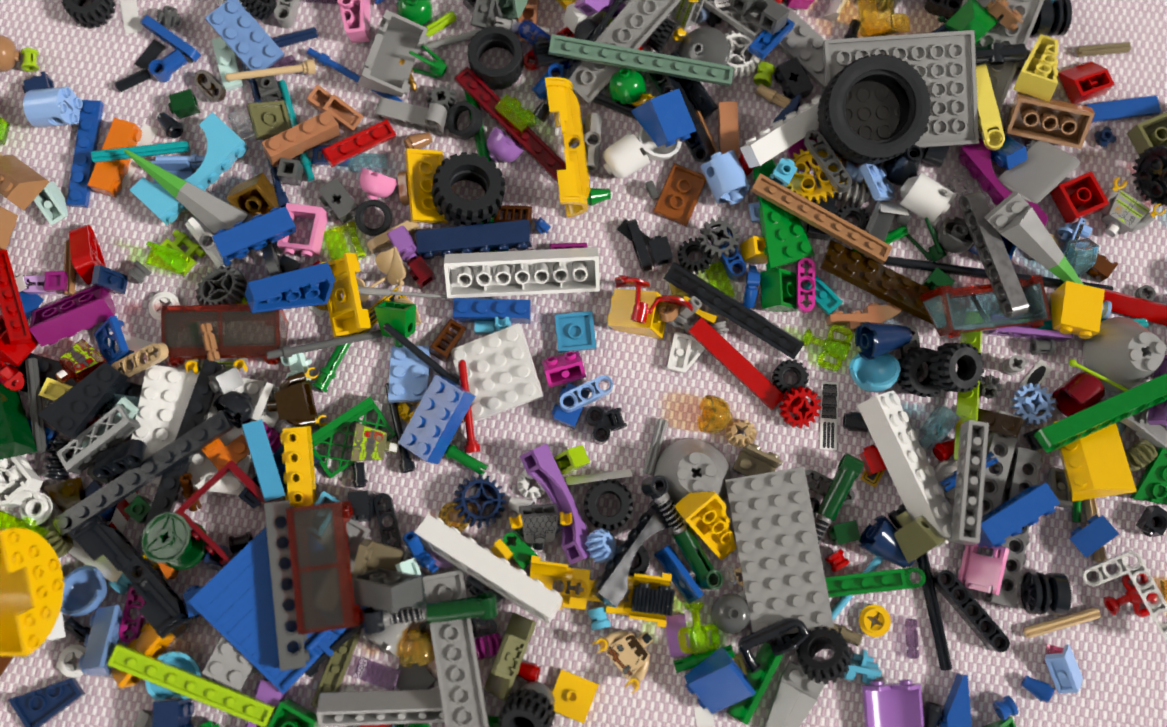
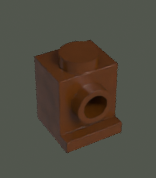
[1081,253,1118,283]

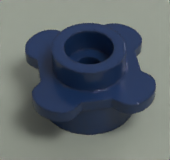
[1094,127,1117,147]

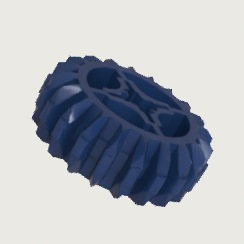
[453,475,506,528]

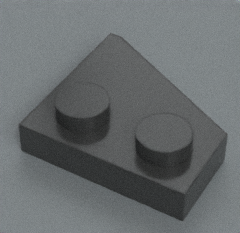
[471,0,502,29]

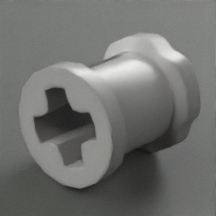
[1002,355,1026,375]

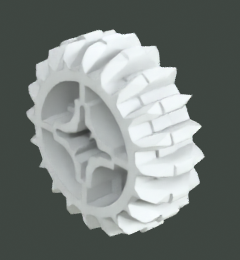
[724,30,760,79]

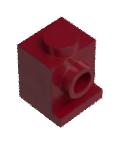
[407,256,436,289]

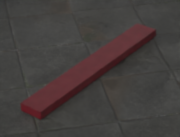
[454,66,566,183]

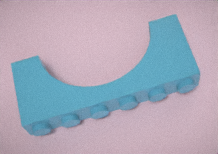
[129,112,248,225]

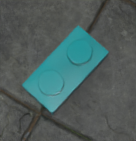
[802,275,843,316]

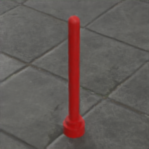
[458,360,480,453]

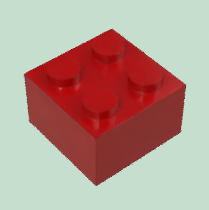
[1050,171,1109,224]

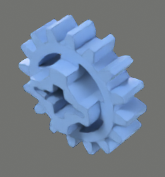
[1011,383,1055,425]

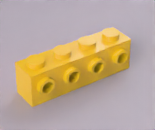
[280,426,317,508]

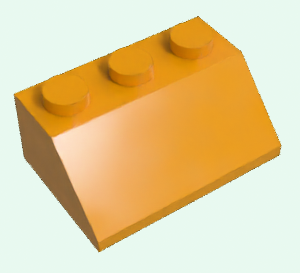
[111,623,175,688]

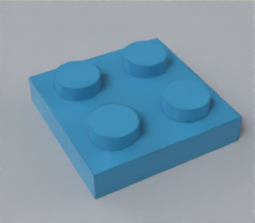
[555,311,596,353]

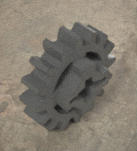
[698,217,741,259]

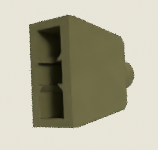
[894,511,945,563]

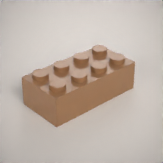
[1004,92,1095,149]

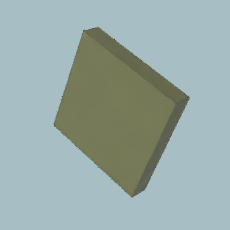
[247,101,292,140]

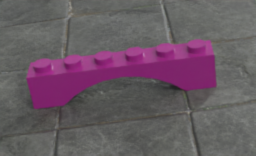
[958,138,1049,226]

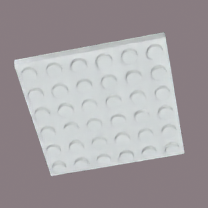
[124,365,266,495]

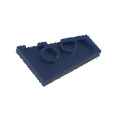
[8,678,85,727]

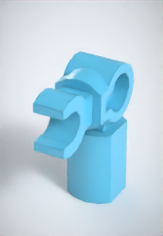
[474,317,511,334]

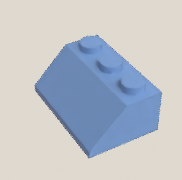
[79,605,123,677]

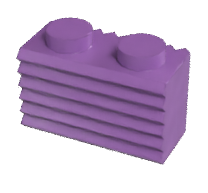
[387,225,419,262]

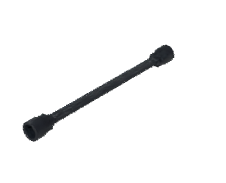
[533,0,627,122]

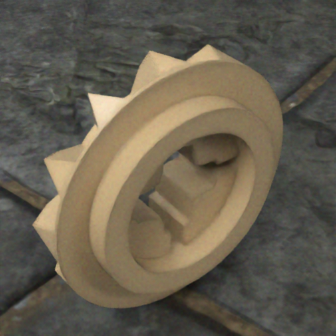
[725,418,757,447]

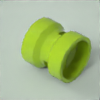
[753,62,775,87]

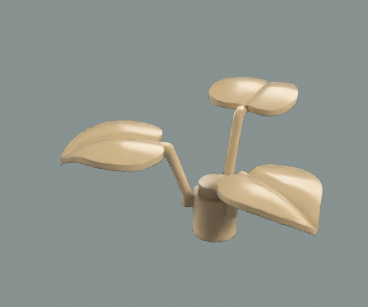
[356,246,422,325]

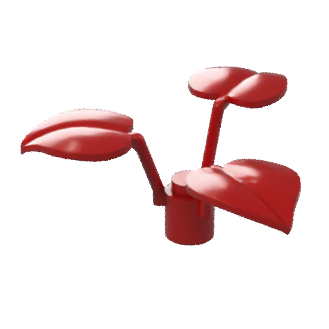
[614,275,693,324]

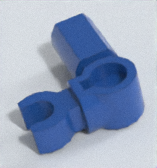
[743,265,760,308]
[403,531,439,573]

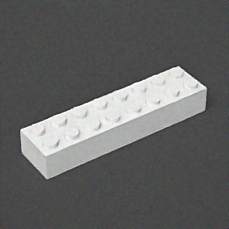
[444,247,600,299]
[857,390,953,548]

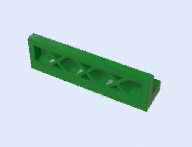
[726,642,784,726]

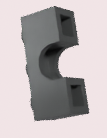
[730,0,790,35]

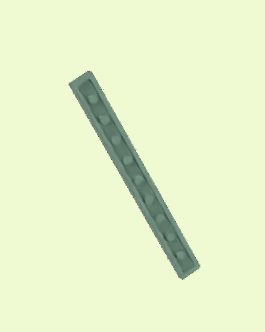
[548,34,734,87]

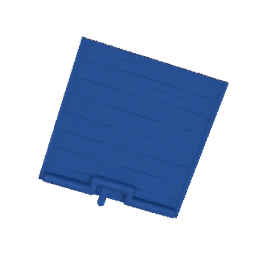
[188,517,369,694]

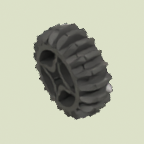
[195,265,248,316]

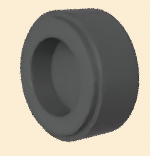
[645,180,659,200]

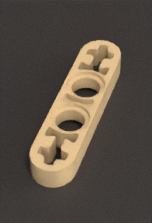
[112,343,169,378]

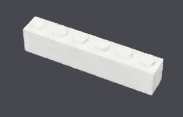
[740,95,822,168]

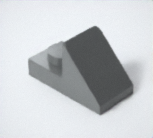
[1045,467,1073,509]

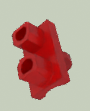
[0,360,25,391]

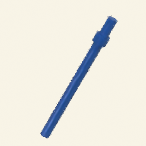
[307,48,403,102]

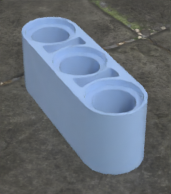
[560,375,613,413]

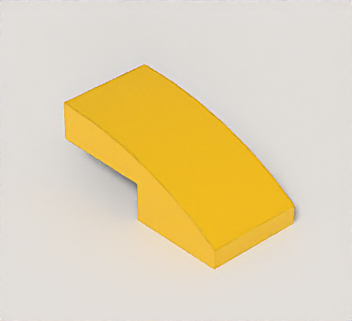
[683,296,717,324]
[490,539,513,561]

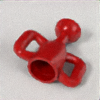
[1103,573,1158,617]

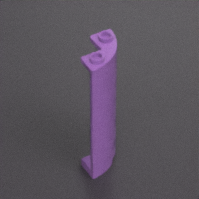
[862,679,924,727]

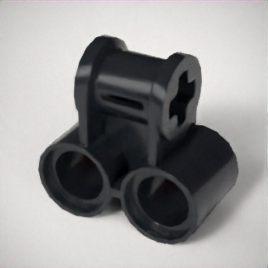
[586,406,627,445]

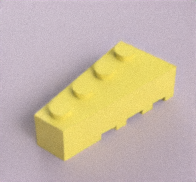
[1013,34,1058,102]

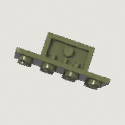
[484,612,536,701]

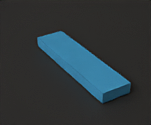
[242,419,285,502]

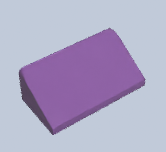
[666,613,691,657]

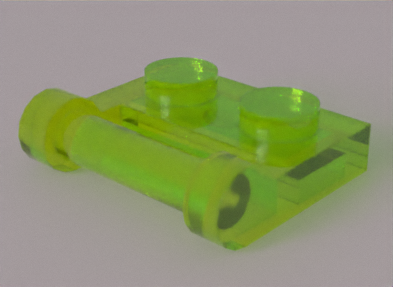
[323,221,366,261]

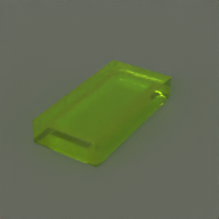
[704,261,735,298]

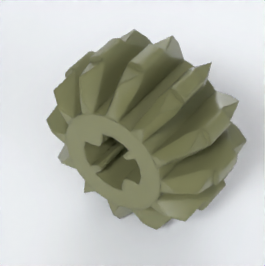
[1125,440,1158,471]
[39,523,74,559]

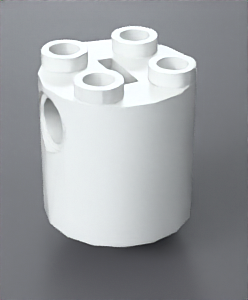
[900,172,957,226]

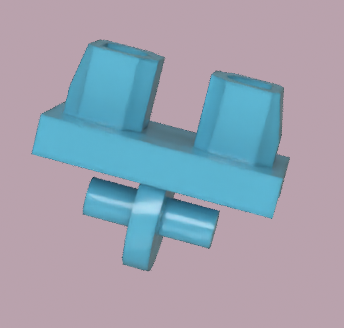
[843,649,882,684]

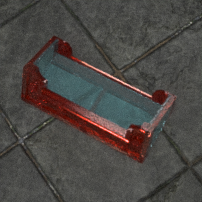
[920,275,1051,338]

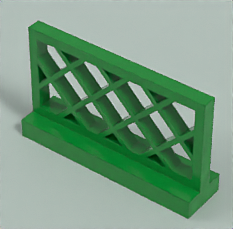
[312,396,396,479]

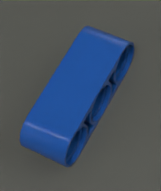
[717,227,746,281]

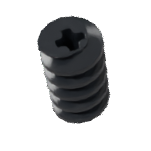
[41,438,74,480]

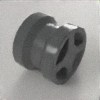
[126,260,151,284]

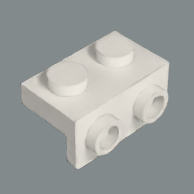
[251,382,279,428]

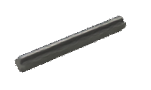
[25,358,47,453]

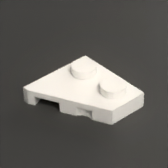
[666,332,705,374]

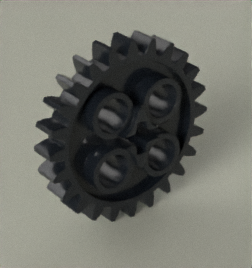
[1132,145,1167,206]

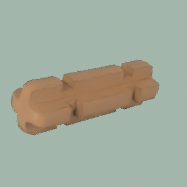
[199,323,220,361]

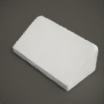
[824,0,848,22]

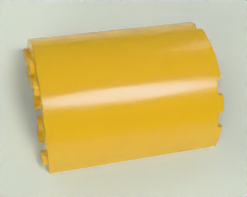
[0,528,64,656]

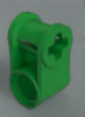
[503,532,537,569]

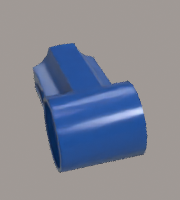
[149,49,188,83]
[532,64,564,101]

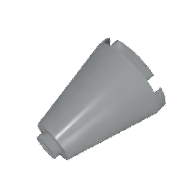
[363,607,410,658]

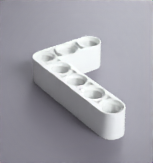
[1083,550,1167,643]

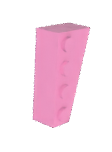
[337,0,370,43]

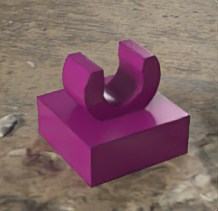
[44,271,68,292]

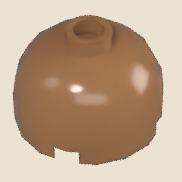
[0,35,20,72]

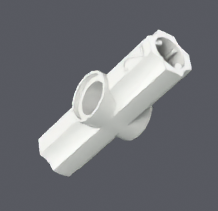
[185,217,233,269]

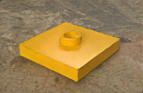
[552,669,599,723]

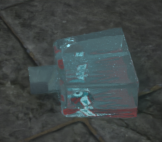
[919,406,961,450]

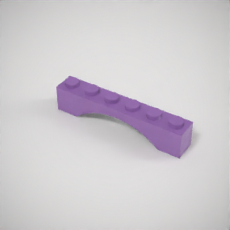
[519,443,590,565]

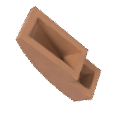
[306,84,364,131]
[717,101,739,159]

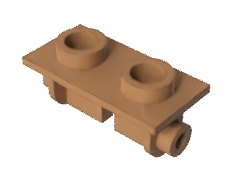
[986,0,1024,32]

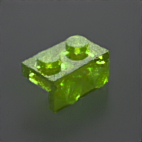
[495,94,537,131]

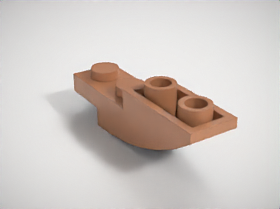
[826,302,903,333]

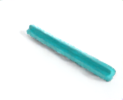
[91,141,190,163]

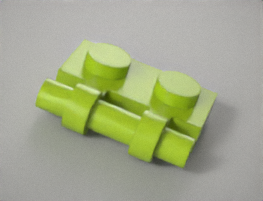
[154,230,206,277]

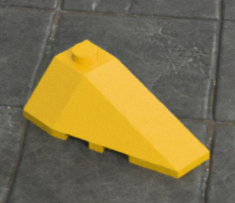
[674,491,736,561]

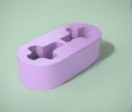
[22,275,55,295]

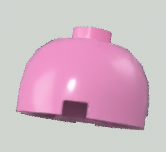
[359,167,398,200]

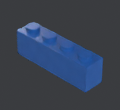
[453,298,531,324]

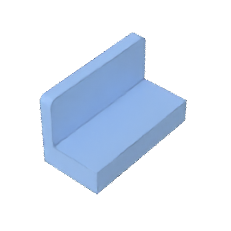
[1045,644,1083,694]

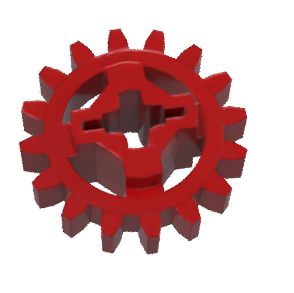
[779,386,822,429]

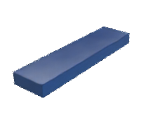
[1085,95,1161,123]

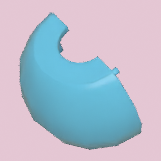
[849,353,901,393]
[145,652,201,700]

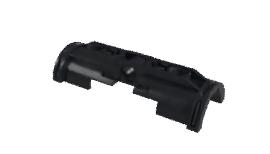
[68,516,192,639]

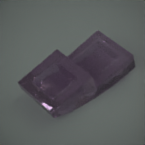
[353,657,400,691]

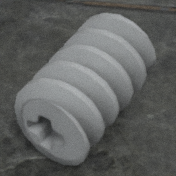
[830,181,870,206]

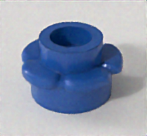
[534,217,551,234]

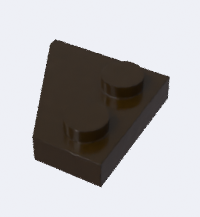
[44,477,85,513]

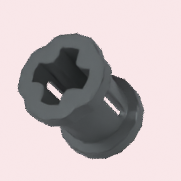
[1030,338,1056,355]

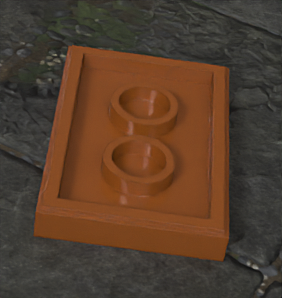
[653,163,706,227]

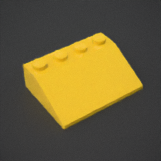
[1053,420,1136,502]

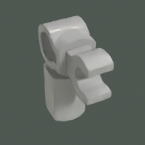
[670,296,702,335]

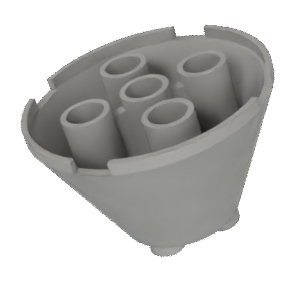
[1083,317,1167,393]
[653,438,731,504]

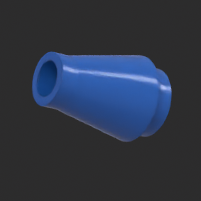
[1021,675,1055,703]

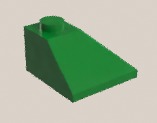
[945,0,999,45]

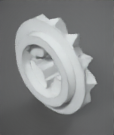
[149,292,181,322]
[517,470,545,499]
[58,645,86,678]

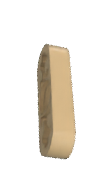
[367,219,420,253]

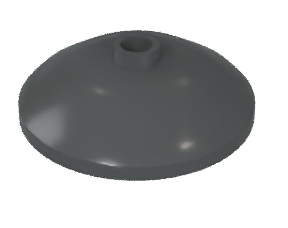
[678,27,730,65]

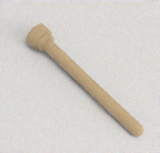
[225,59,316,81]

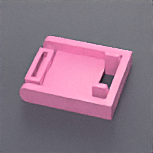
[958,544,1009,595]

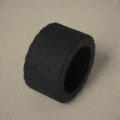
[467,26,524,90]

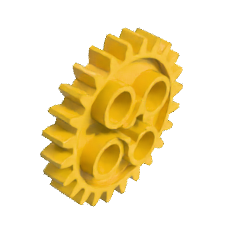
[786,146,842,204]

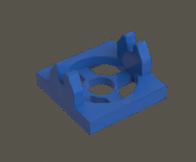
[94,316,134,365]

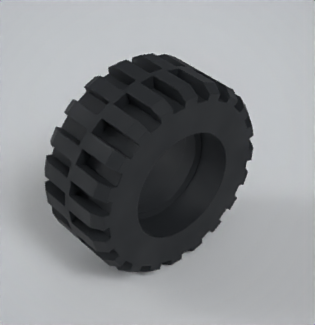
[432,152,505,226]

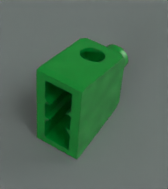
[374,300,416,347]

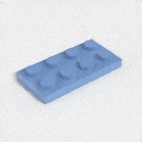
[205,0,285,71]

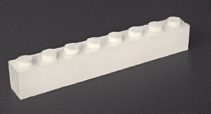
[415,514,562,625]

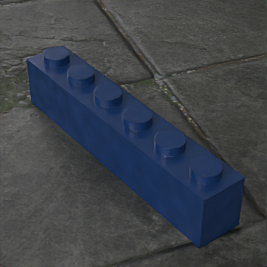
[416,220,532,260]

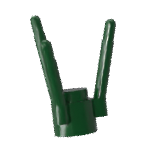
[906,217,947,262]

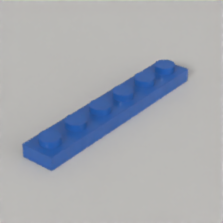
[66,100,104,208]

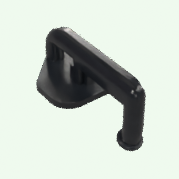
[738,618,810,673]

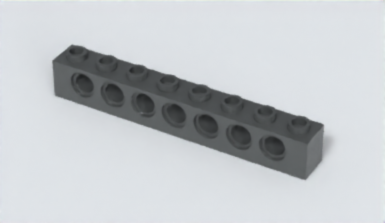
[264,500,310,671]

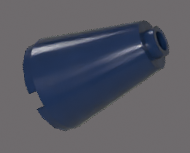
[855,322,912,360]
[859,515,915,568]

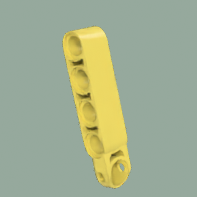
[976,64,1005,150]

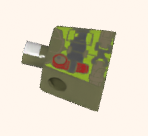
[351,423,398,461]

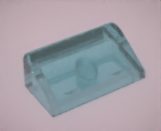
[348,153,388,172]

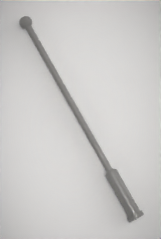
[358,286,496,299]

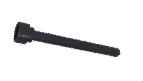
[383,323,460,384]
[385,382,416,473]
[305,617,364,677]

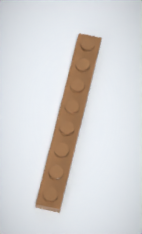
[750,173,893,264]

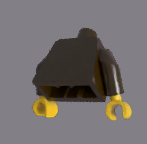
[267,367,328,427]

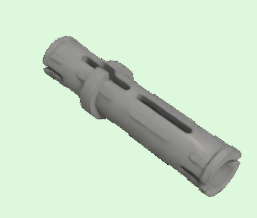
[494,16,549,39]

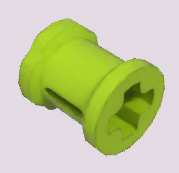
[21,48,39,72]

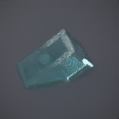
[1065,238,1100,278]

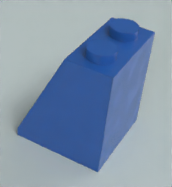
[631,89,696,148]
[684,646,756,714]

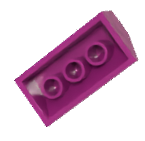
[29,285,115,347]

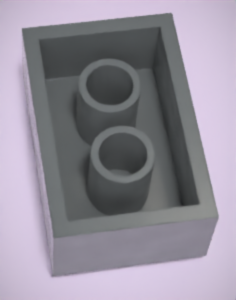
[349,567,423,613]

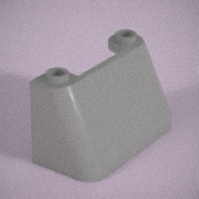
[357,9,429,97]
[995,139,1081,204]

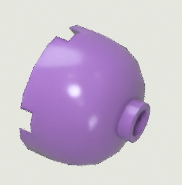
[487,127,524,163]

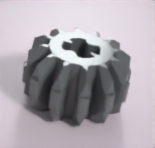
[426,83,458,113]

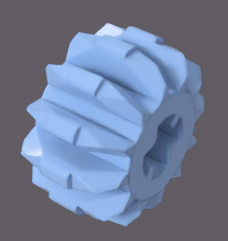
[585,528,618,563]

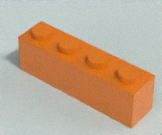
[88,118,142,198]

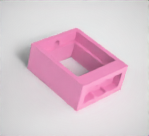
[277,203,329,257]

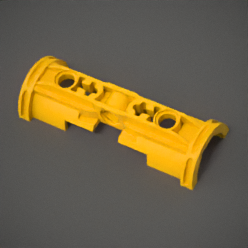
[545,77,591,218]
[530,556,672,628]

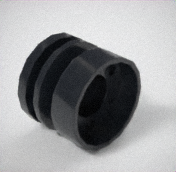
[1030,0,1072,37]
[1021,572,1072,615]

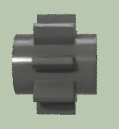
[156,6,181,29]
[979,374,1002,399]

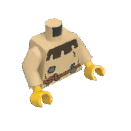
[593,630,653,694]

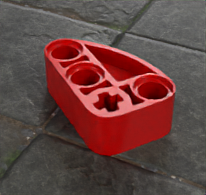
[69,224,106,285]

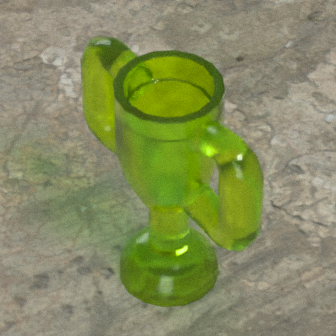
[801,325,853,371]
[677,602,720,654]

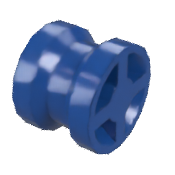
[992,695,1019,721]

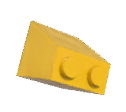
[1050,281,1105,339]
[607,289,666,339]

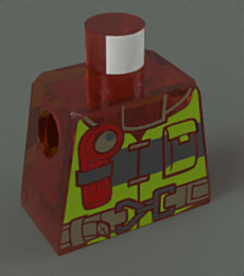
[55,338,107,384]

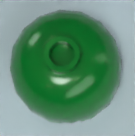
[397,0,433,26]
[609,68,646,104]

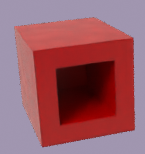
[859,444,887,476]

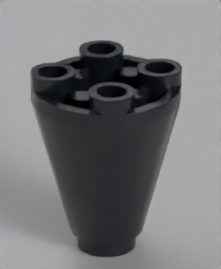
[883,145,923,187]

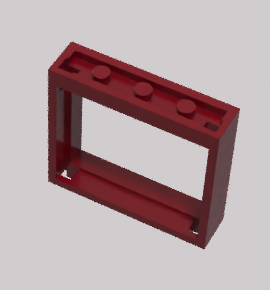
[175,460,274,567]

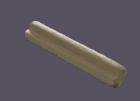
[1076,42,1131,57]

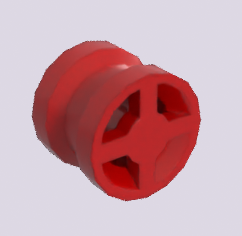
[824,549,850,572]

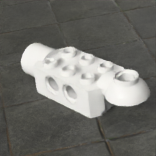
[0,455,53,525]

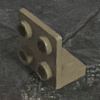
[732,443,783,476]
[350,538,403,577]

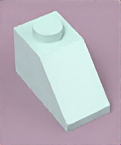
[34,181,68,226]

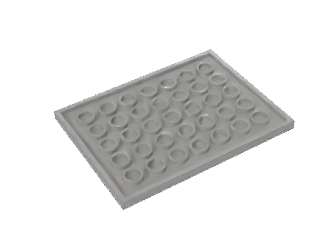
[823,30,979,153]

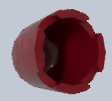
[1052,372,1105,417]

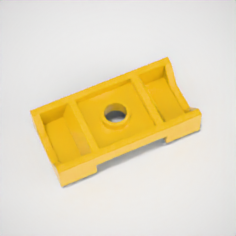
[319,253,371,337]

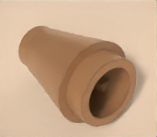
[404,132,433,149]

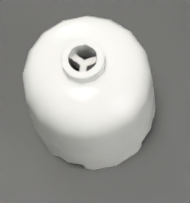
[603,132,650,178]

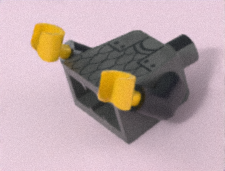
[509,504,572,550]

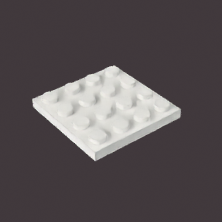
[451,323,544,422]

